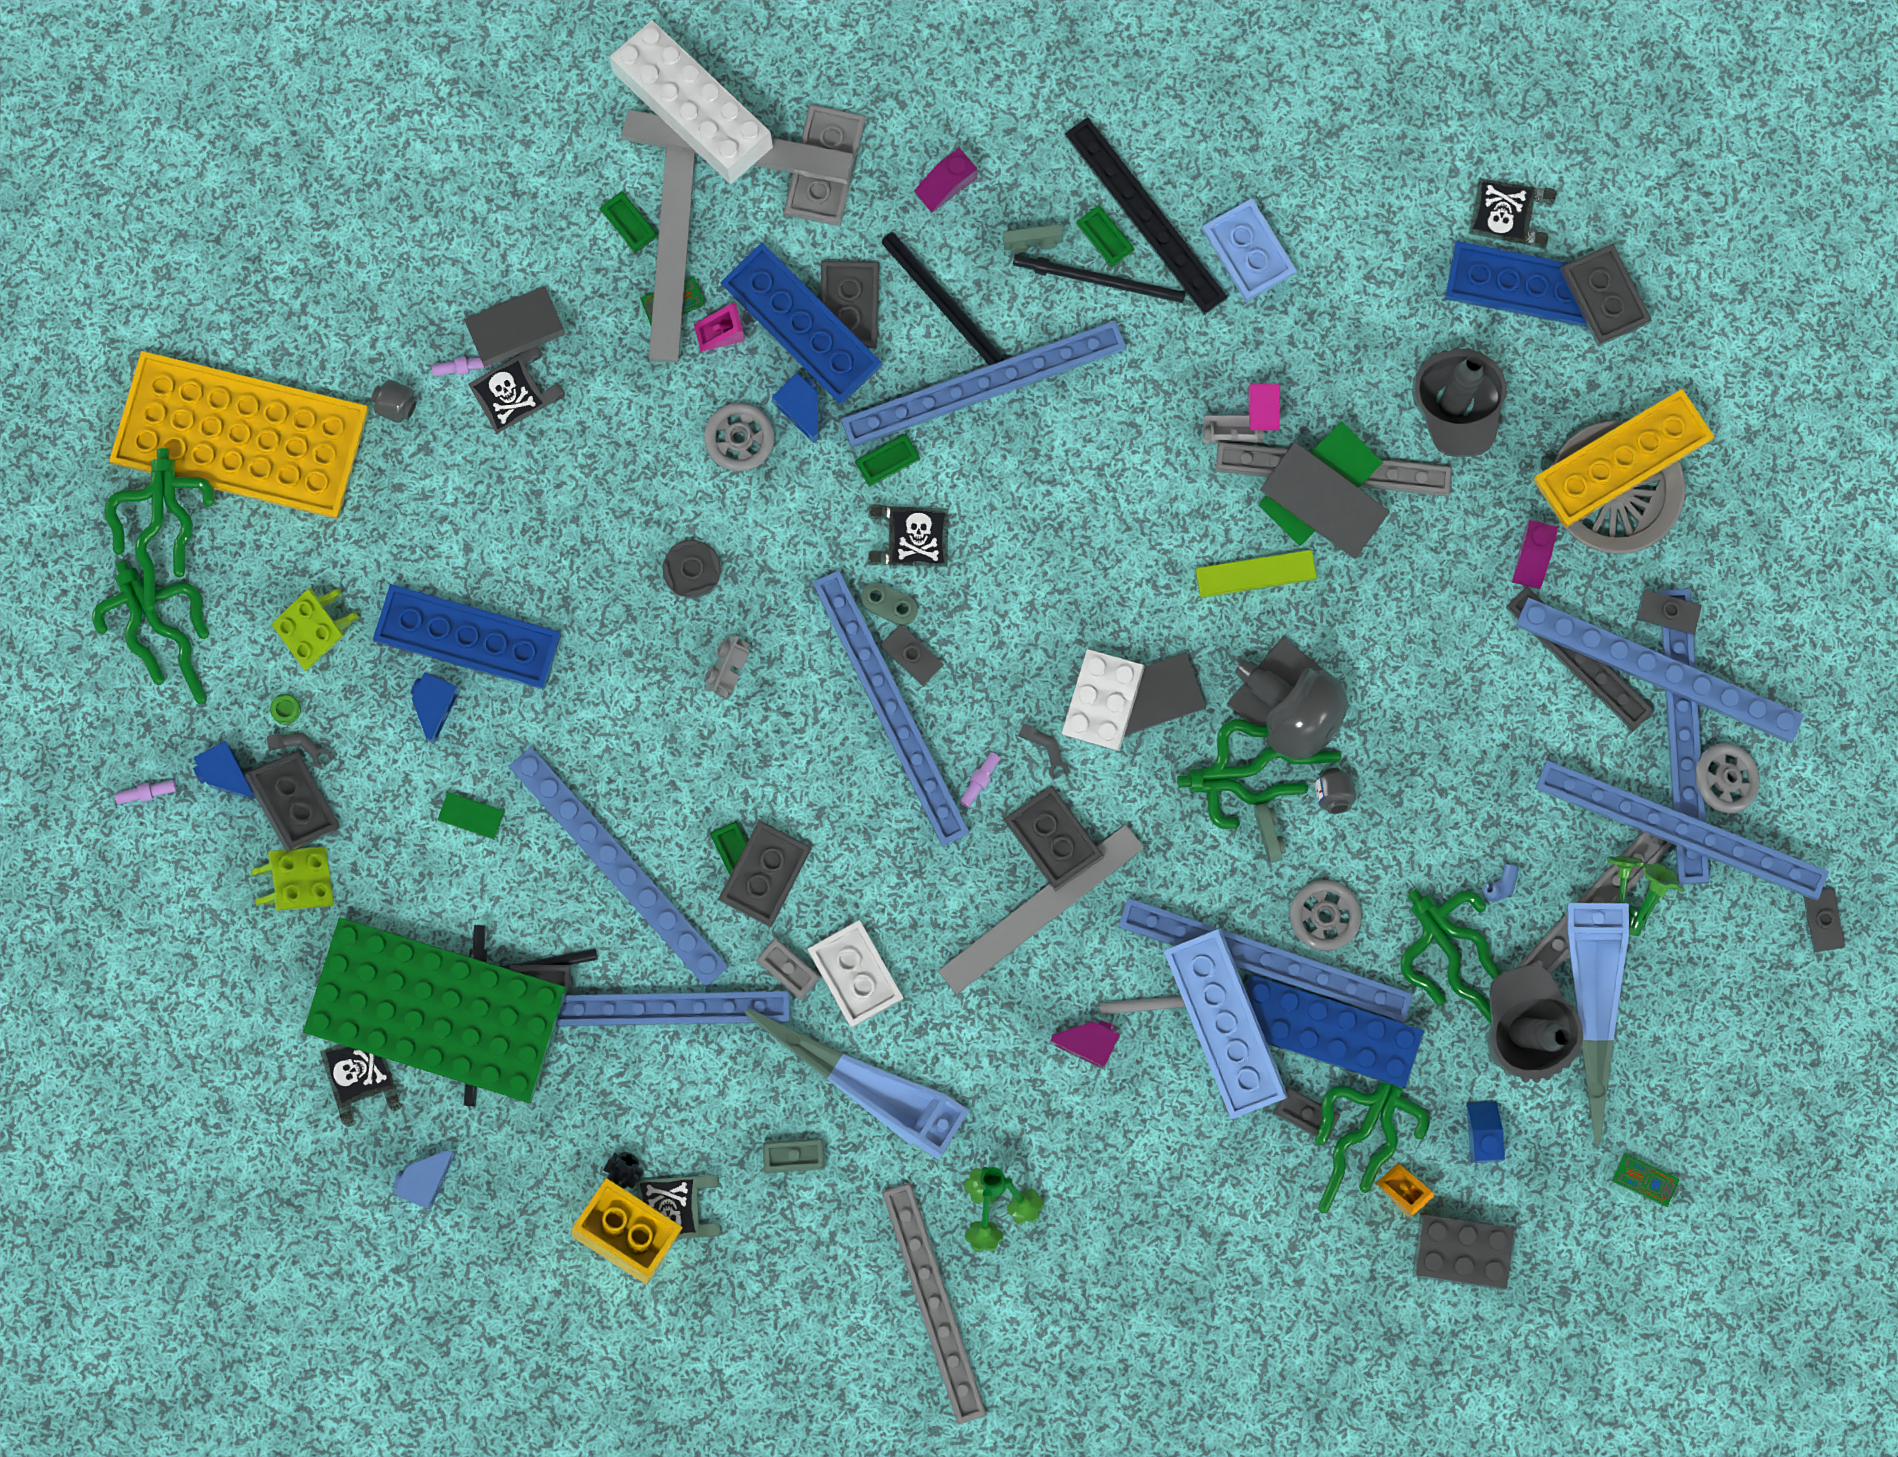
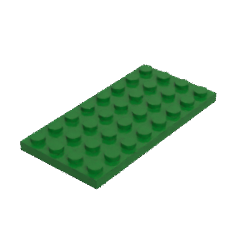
[303,917,567,1103]

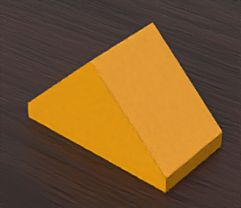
[1376,1163,1435,1218]

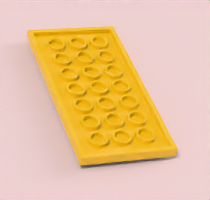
[109,351,369,520]

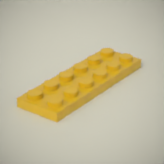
[1533,389,1715,528]

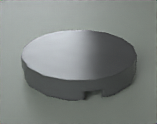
[662,540,721,599]

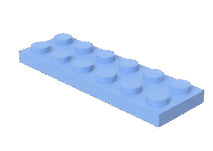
[1164,928,1288,1119]

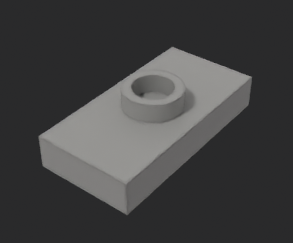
[756,938,821,1000]

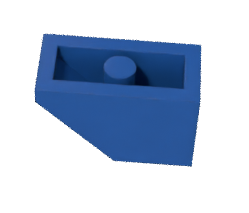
[772,373,818,443]
[411,672,460,745]
[193,741,256,800]
[1466,1101,1505,1163]

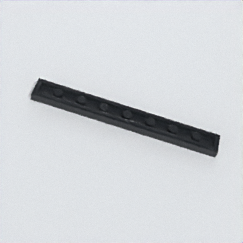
[1065,117,1228,315]

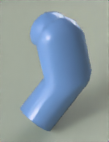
[1483,864,1519,902]

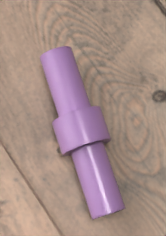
[431,356,491,376]
[959,752,1001,808]
[115,780,176,805]

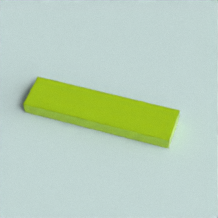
[1195,550,1317,599]

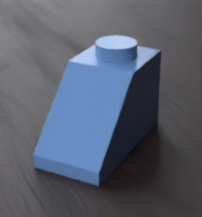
[393,1150,455,1210]

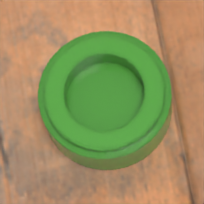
[270,694,301,725]

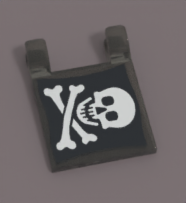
[1469,178,1557,249]
[867,504,948,567]
[320,1044,402,1127]

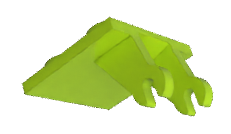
[271,588,360,671]
[251,847,334,911]

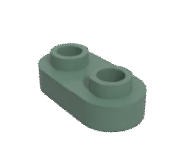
[861,583,917,626]
[1254,803,1286,863]

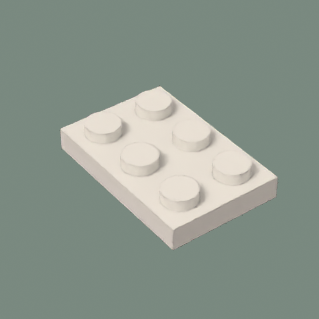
[1062,649,1145,752]
[807,920,904,1028]

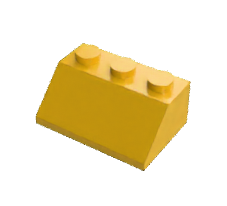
[571,1178,683,1285]

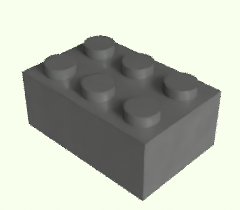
[1412,1215,1514,1290]

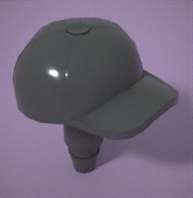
[1412,348,1507,457]
[1235,660,1348,760]
[1487,965,1584,1083]

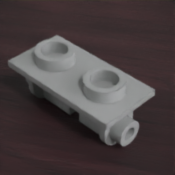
[1203,415,1264,443]
[704,636,750,699]

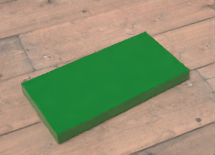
[1258,421,1383,547]

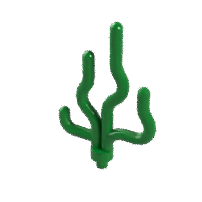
[104,448,215,613]
[92,560,209,704]
[1177,719,1342,829]
[1400,889,1502,1024]
[1315,1081,1430,1214]

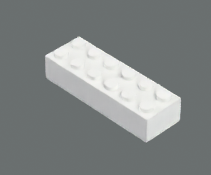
[609,20,773,185]

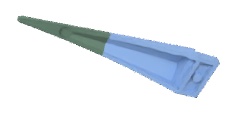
[1567,903,1629,1146]
[745,1008,969,1159]

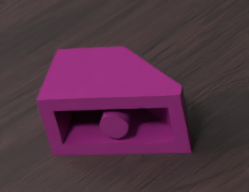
[914,147,978,213]
[1512,520,1558,590]
[1049,1020,1120,1070]

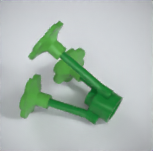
[1607,856,1684,936]
[964,1167,1045,1251]

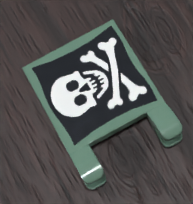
[636,1175,722,1239]

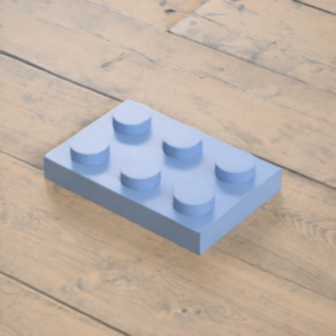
[1201,198,1297,302]

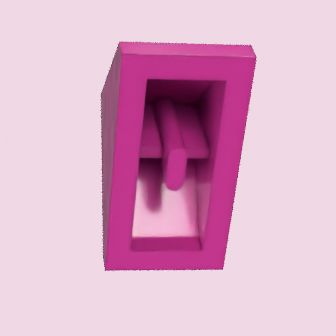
[694,303,745,352]
[1247,384,1280,430]

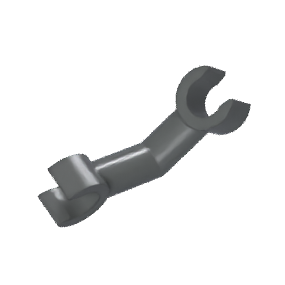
[1018,724,1069,780]
[267,733,333,769]

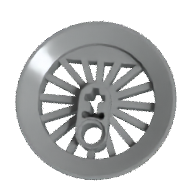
[1553,421,1685,554]

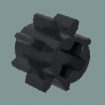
[603,1152,644,1189]

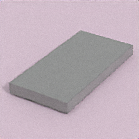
[783,104,866,227]

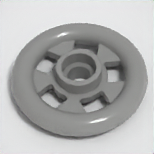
[704,403,774,471]
[1695,743,1760,813]
[1290,880,1361,951]

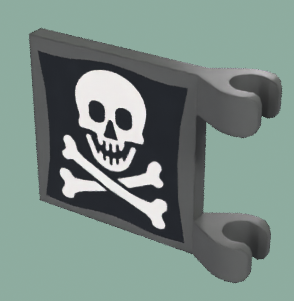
[468,346,565,434]

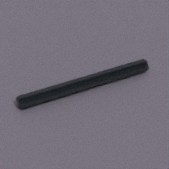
[882,232,1004,366]

